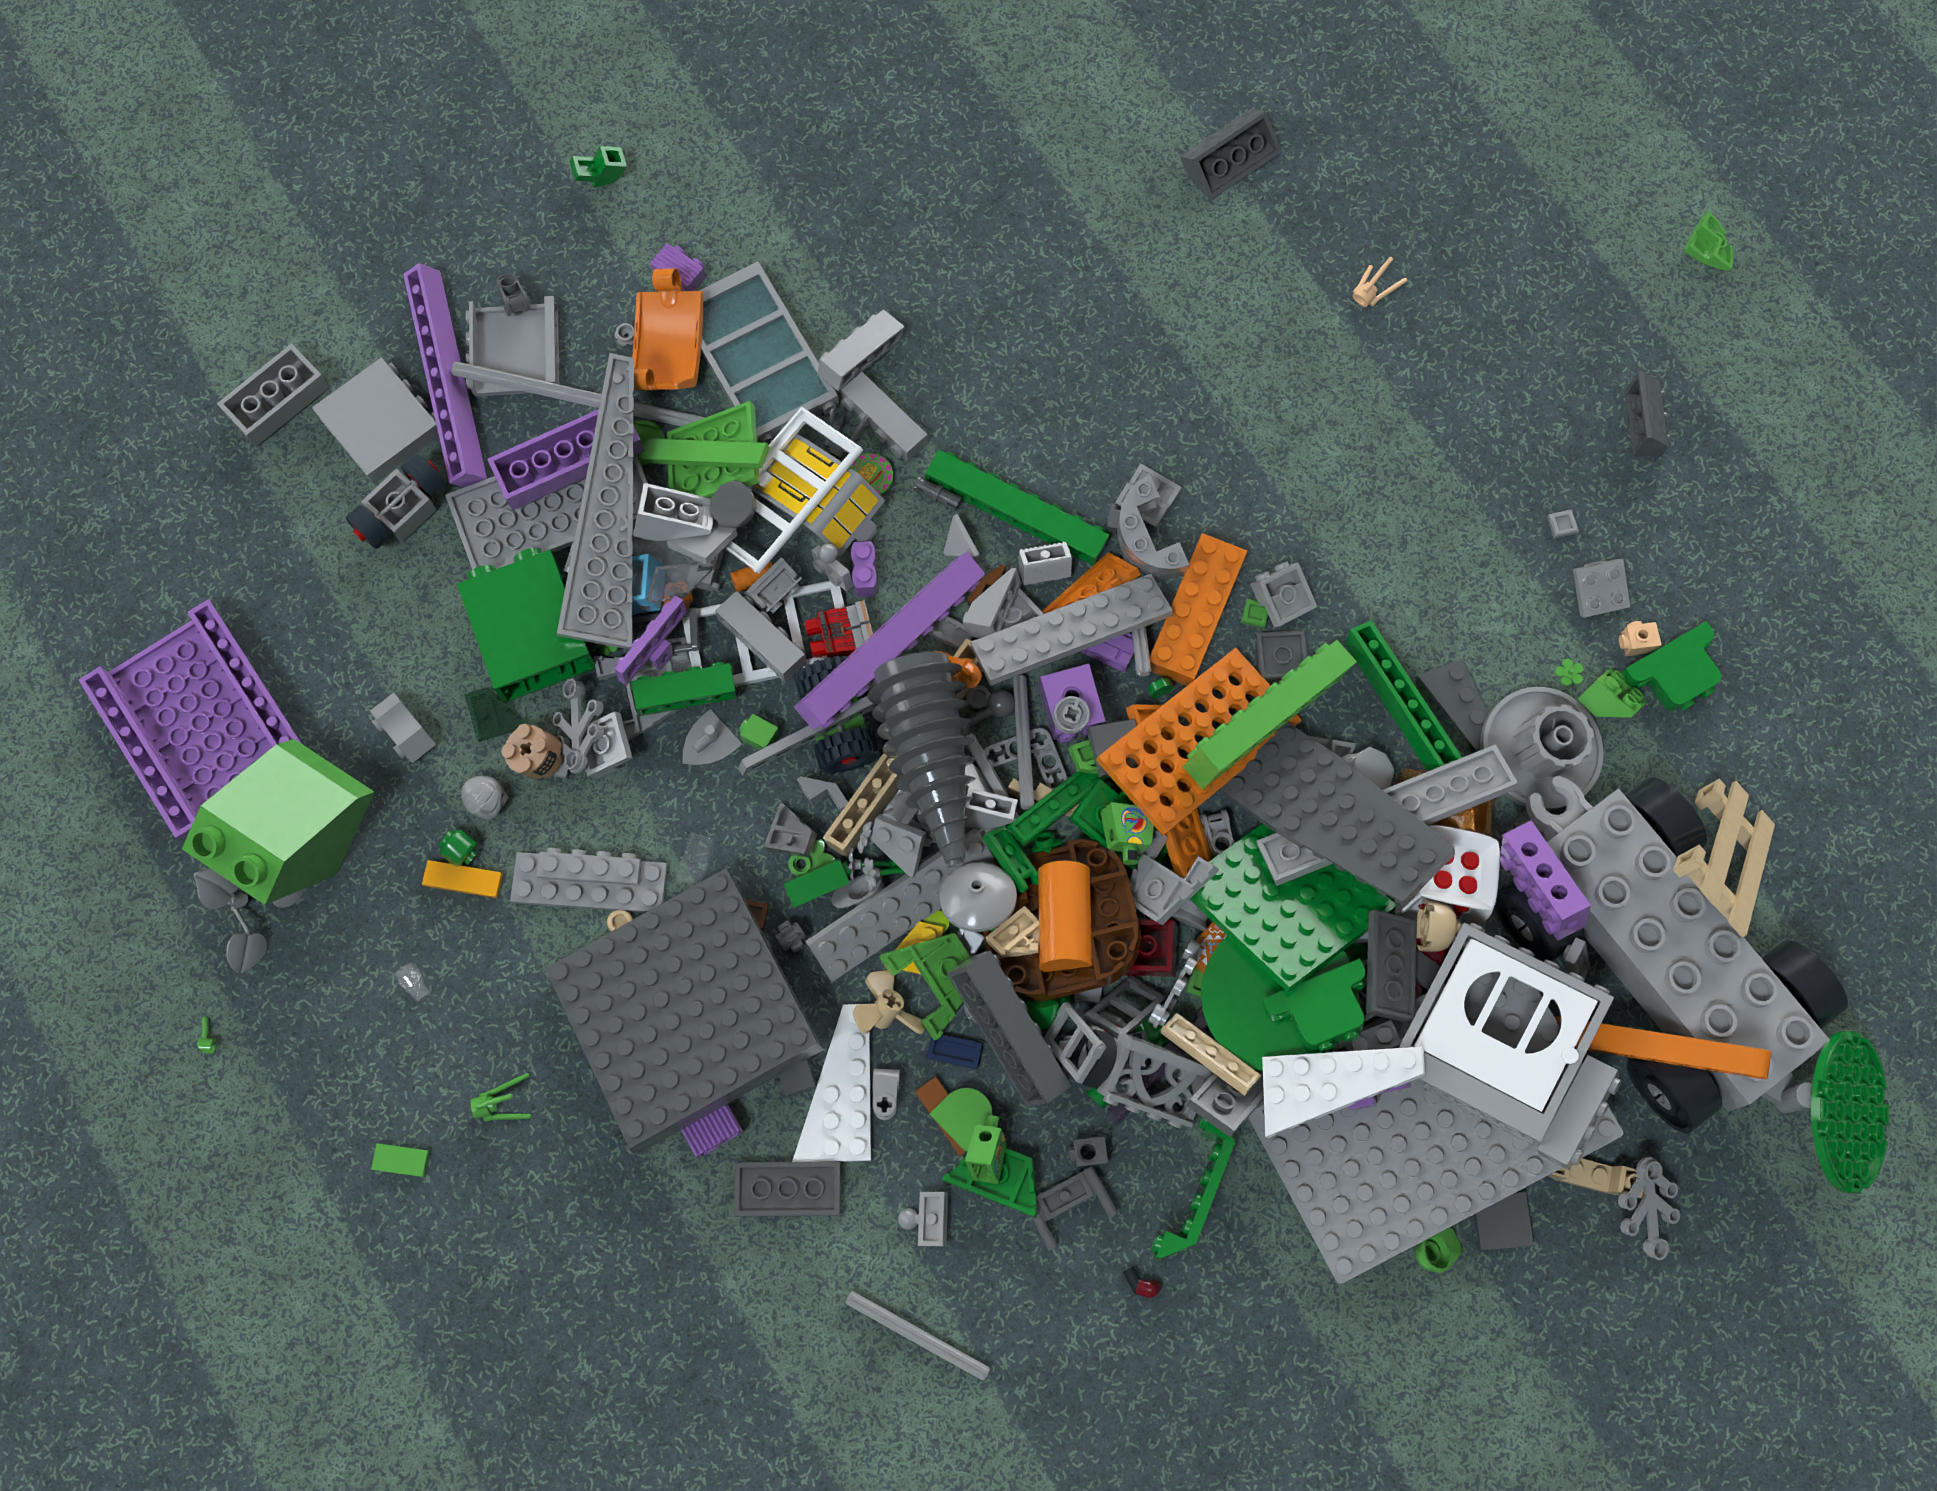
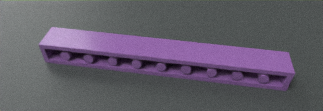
[403,263,487,487]
[794,552,985,730]

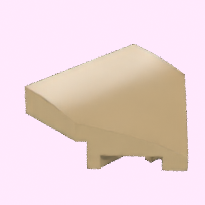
[985,906,1039,957]

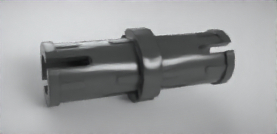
[913,476,963,511]

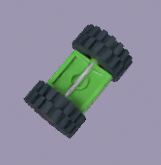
[794,656,880,775]

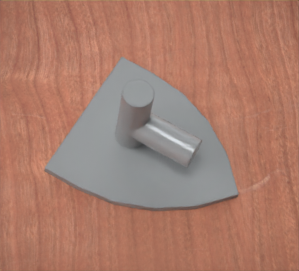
[683,709,742,765]

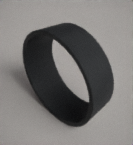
[1066,1029,1117,1088]

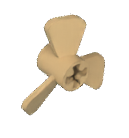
[853,970,926,1034]

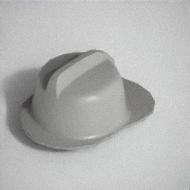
[832,869,885,908]

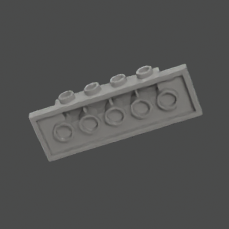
[510,848,668,913]

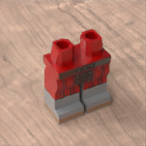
[804,600,873,659]

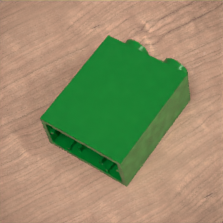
[457,548,596,703]

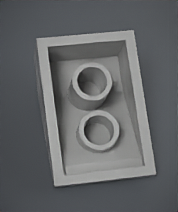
[633,483,713,541]

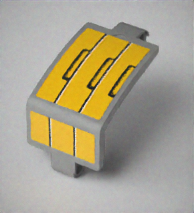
[750,434,885,556]

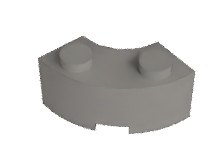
[370,693,436,763]

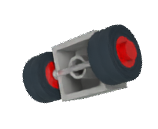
[345,453,446,549]

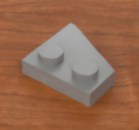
[871,814,926,878]

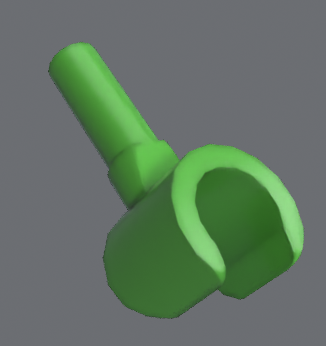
[197,1017,217,1054]

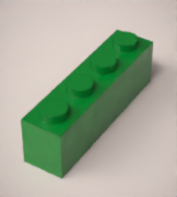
[631,662,737,717]

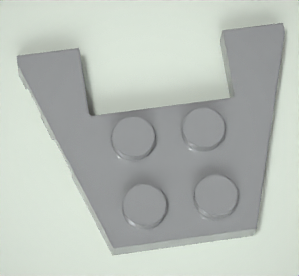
[593,656,681,741]
[1130,829,1219,925]

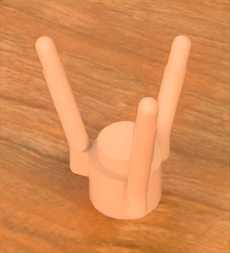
[1353,257,1407,307]

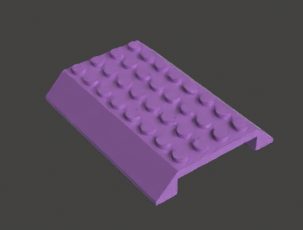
[79,599,302,839]

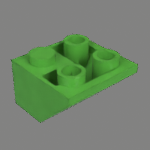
[1577,668,1648,718]

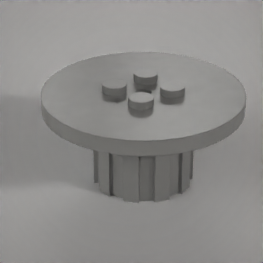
[1480,687,1604,810]

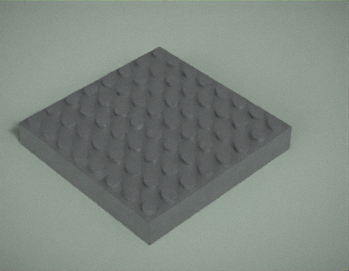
[545,868,823,1154]

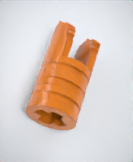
[730,562,772,593]

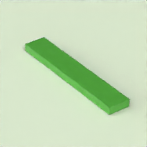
[638,438,770,468]

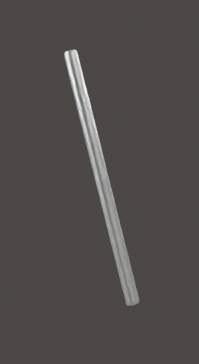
[451,361,706,427]

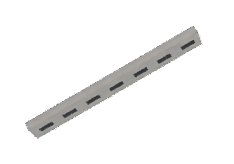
[738,696,877,776]

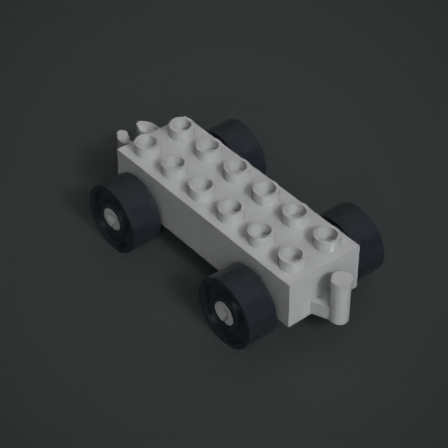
[1494,776,1848,1134]

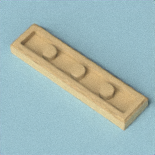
[1160,1013,1261,1096]

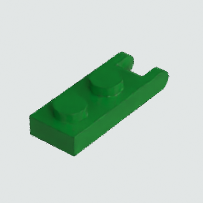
[982,825,1038,893]

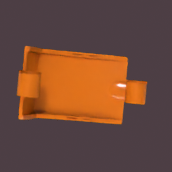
[632,268,703,390]

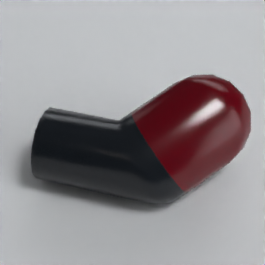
[1123,1266,1161,1298]

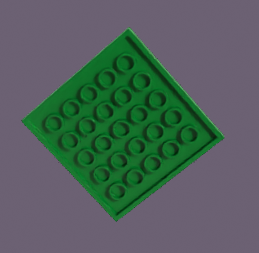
[1189,824,1397,993]

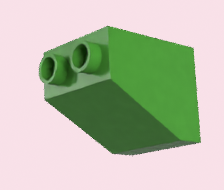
[182,739,374,905]

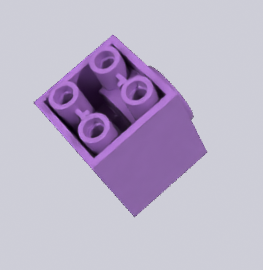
[1037,664,1105,743]

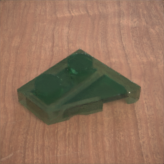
[464,687,523,742]

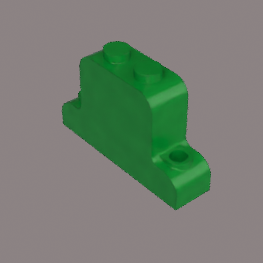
[1622,621,1721,711]
[1262,959,1365,1053]

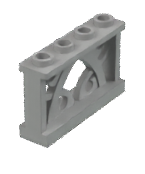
[1097,1032,1213,1129]

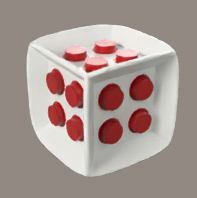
[1395,825,1500,927]

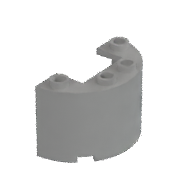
[1117,474,1189,579]

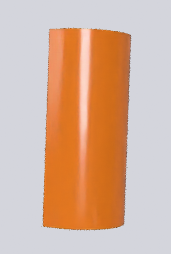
[1038,861,1092,972]

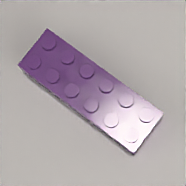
[487,409,645,511]

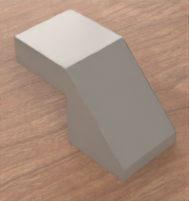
[797,777,848,813]

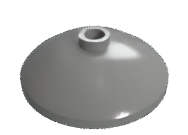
[939,862,1017,932]

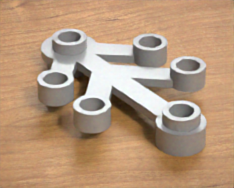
[553,678,604,774]
[1148,939,1204,1029]
[1618,1156,1680,1260]

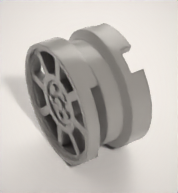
[1053,696,1090,734]

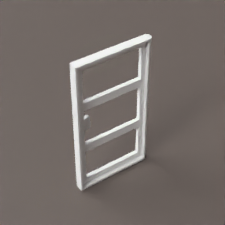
[713,407,863,574]
[682,580,844,687]

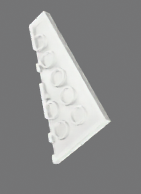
[1262,1047,1425,1138]

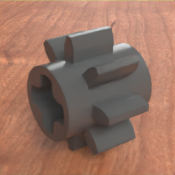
[775,920,807,953]

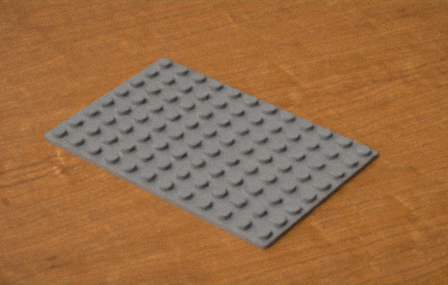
[1248,972,1623,1284]

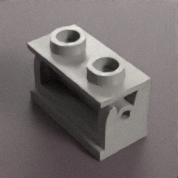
[744,557,802,614]

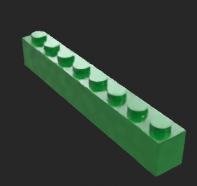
[925,450,1109,566]
[1344,620,1462,772]

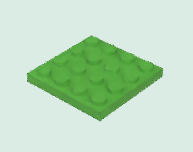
[667,401,759,499]

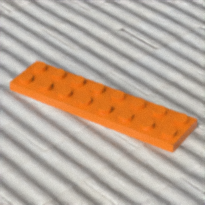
[1126,704,1212,879]

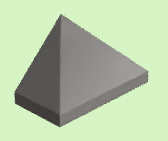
[943,514,979,563]

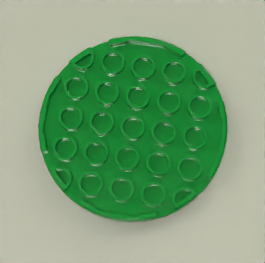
[1201,936,1359,1072]
[1811,1031,1889,1194]

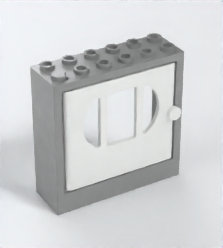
[1399,923,1614,1148]

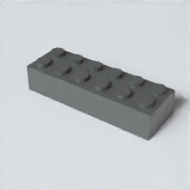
[947,951,1071,1107]

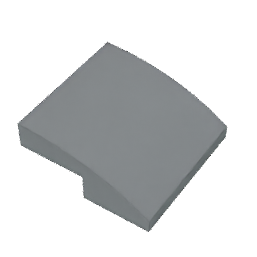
[1115,463,1182,528]

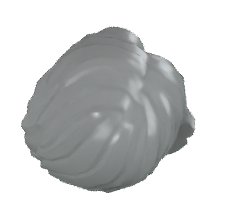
[461,776,509,821]

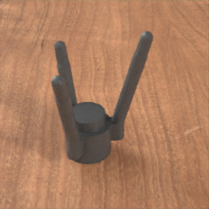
[824,408,869,459]

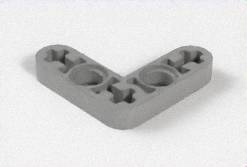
[984,728,1068,790]

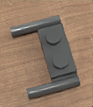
[1030,1166,1118,1251]

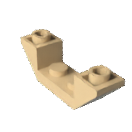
[1548,1158,1644,1199]

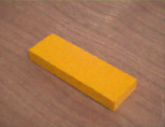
[422,860,503,898]

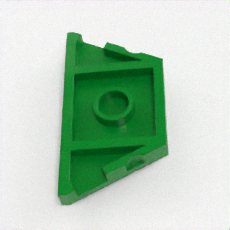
[942,1148,1037,1218]

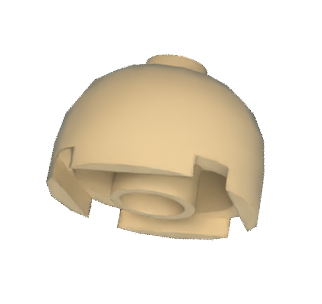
[1417,899,1461,952]

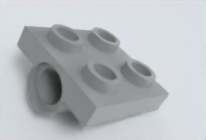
[1573,559,1630,618]

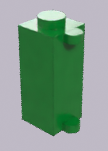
[783,858,851,908]

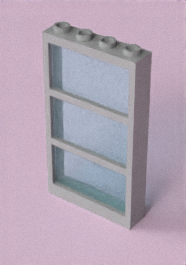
[699,262,839,445]

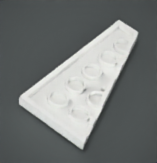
[792,1004,871,1162]

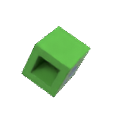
[739,714,780,750]

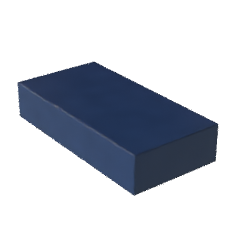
[926,1035,982,1070]

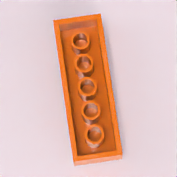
[1150,533,1247,686]

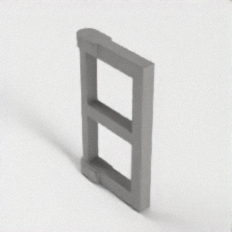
[1043,1002,1106,1084]

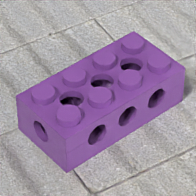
[1499,821,1591,941]

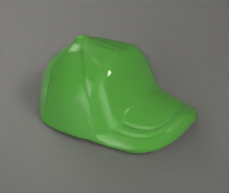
[1414,1227,1462,1273]

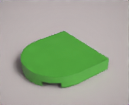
[929,1088,992,1152]

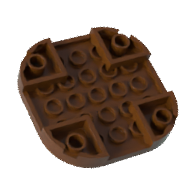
[983,839,1141,1001]

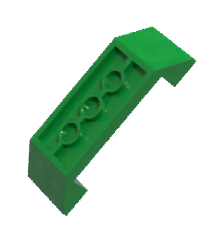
[1150,1117,1235,1260]

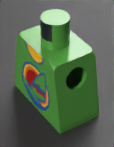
[1101,802,1154,865]
[965,1115,1006,1184]

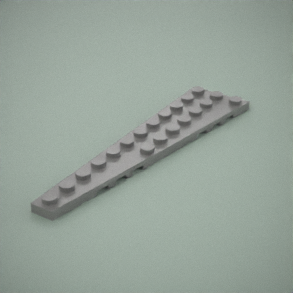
[556,353,634,649]

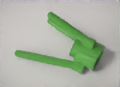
[471,1073,532,1122]

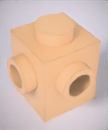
[1619,621,1661,656]

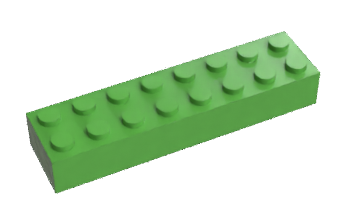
[1183,640,1357,790]

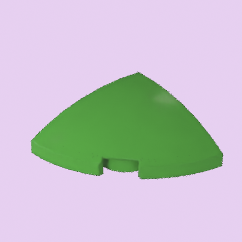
[1684,211,1733,271]

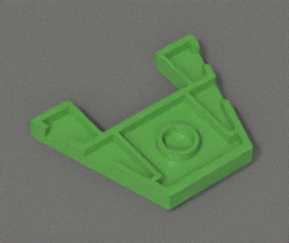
[879,933,970,1040]

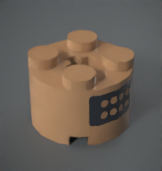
[501,724,563,780]

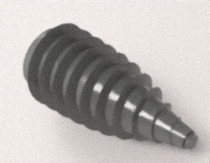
[868,652,976,868]

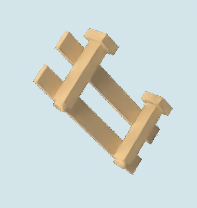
[1673,779,1775,937]

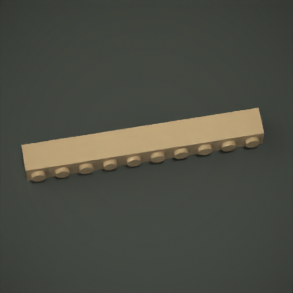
[823,638,983,859]

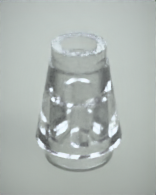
[394,962,430,1002]

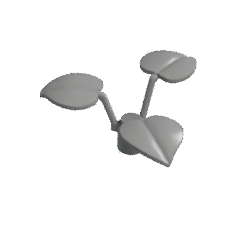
[194,869,305,973]

